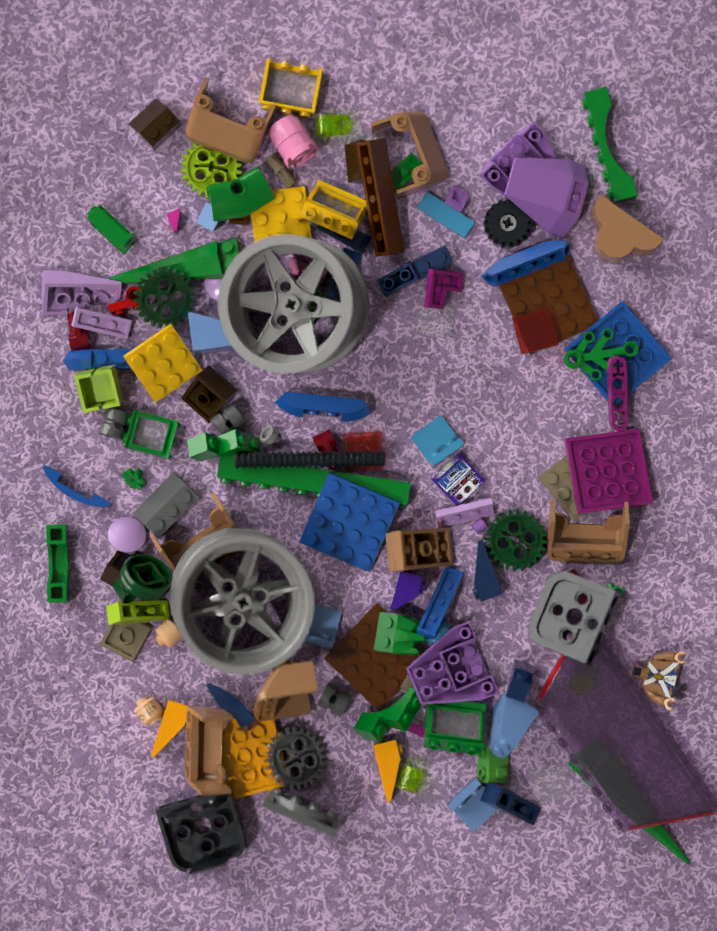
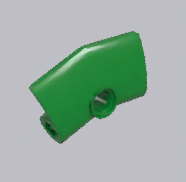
[207,167,275,222]

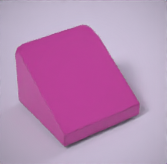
[167,209,181,234]

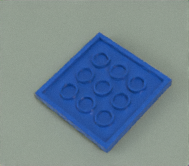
[564,300,672,407]
[299,472,400,572]

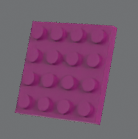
[564,428,653,515]

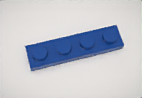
[417,566,464,640]

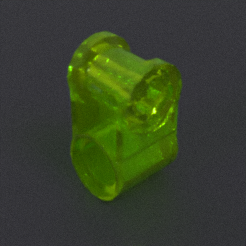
[315,114,352,137]

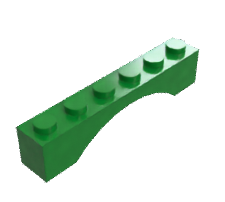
[581,87,637,204]

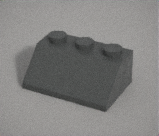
[133,472,200,540]

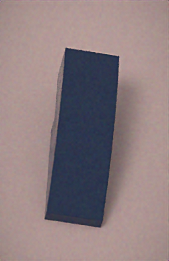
[206,683,257,733]

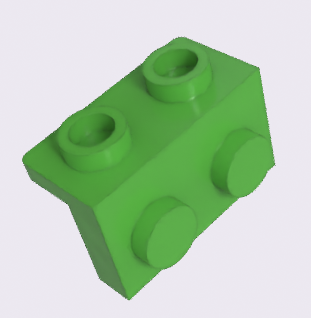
[477,743,509,783]

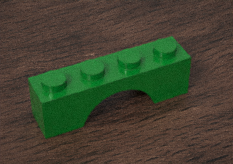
[46,525,69,603]

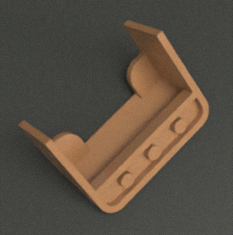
[185,77,276,163]
[371,111,448,200]
[149,492,241,580]
[547,499,630,564]
[253,661,318,722]
[185,706,233,795]

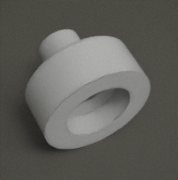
[259,425,280,445]

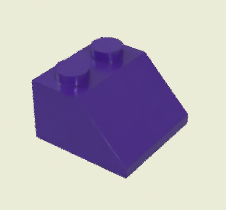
[390,571,426,611]

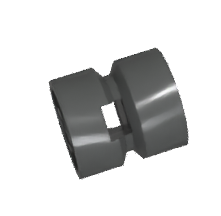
[210,403,246,434]
[99,408,129,440]
[317,682,352,718]

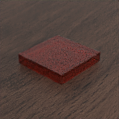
[512,308,559,355]
[342,431,384,473]

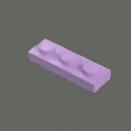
[71,307,132,339]
[435,498,494,528]

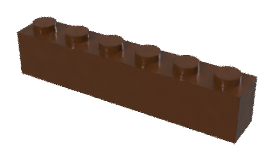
[356,138,405,257]

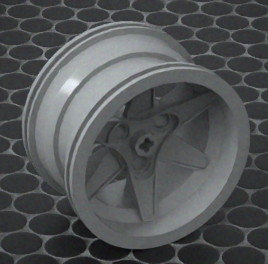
[218,235,370,373]
[169,527,314,675]

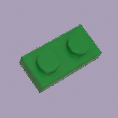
[391,152,422,192]

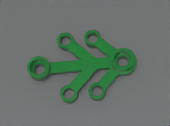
[564,328,638,381]

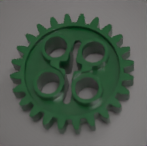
[133,266,196,329]
[485,509,548,572]

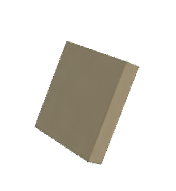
[100,623,152,662]

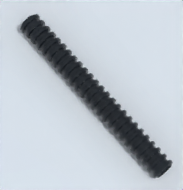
[235,450,385,469]

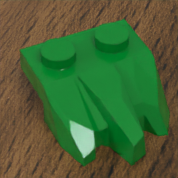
[374,612,428,656]

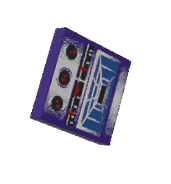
[431,453,485,506]

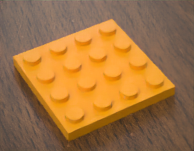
[222,714,287,799]

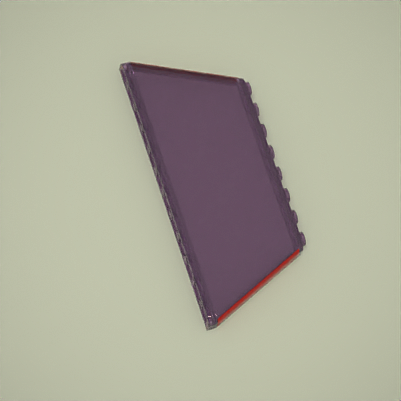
[534,623,717,832]

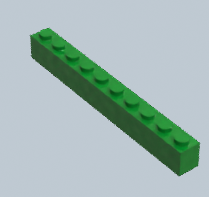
[217,456,411,509]

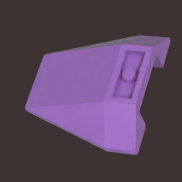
[480,122,557,196]
[504,158,589,237]
[406,621,499,705]

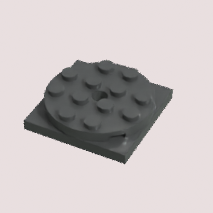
[262,787,341,838]

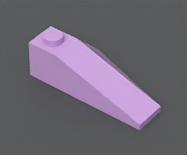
[42,270,122,315]

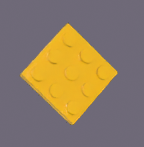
[251,186,312,242]
[123,324,203,403]

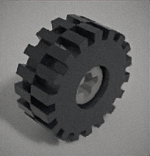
[483,199,532,249]

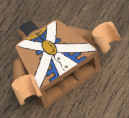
[631,652,688,711]

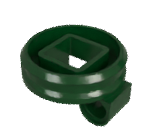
[113,554,172,604]

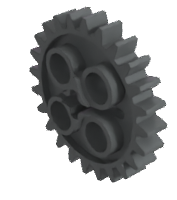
[264,727,326,790]

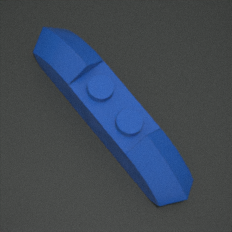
[481,240,571,286]
[63,349,132,371]
[275,392,372,422]

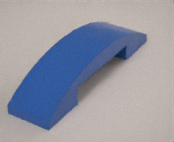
[43,465,112,508]

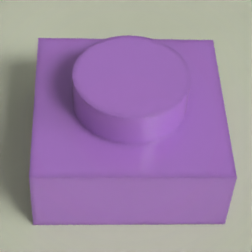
[444,186,470,212]

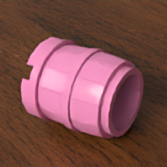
[269,115,319,169]

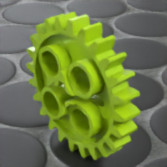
[180,143,242,199]

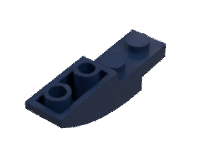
[377,245,455,297]

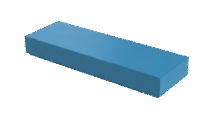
[417,192,475,239]

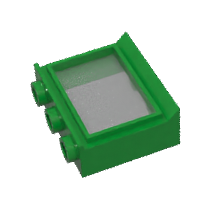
[423,701,486,756]

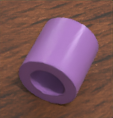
[471,518,488,535]

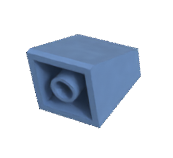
[188,312,235,355]
[488,691,539,759]

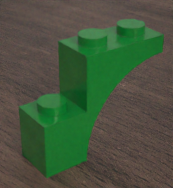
[187,429,261,462]
[353,687,421,743]

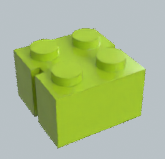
[74,364,124,413]

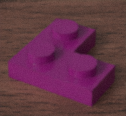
[424,269,464,309]

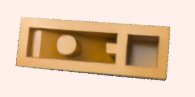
[151,700,188,757]
[373,739,403,803]

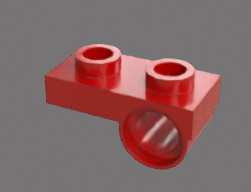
[107,286,139,316]

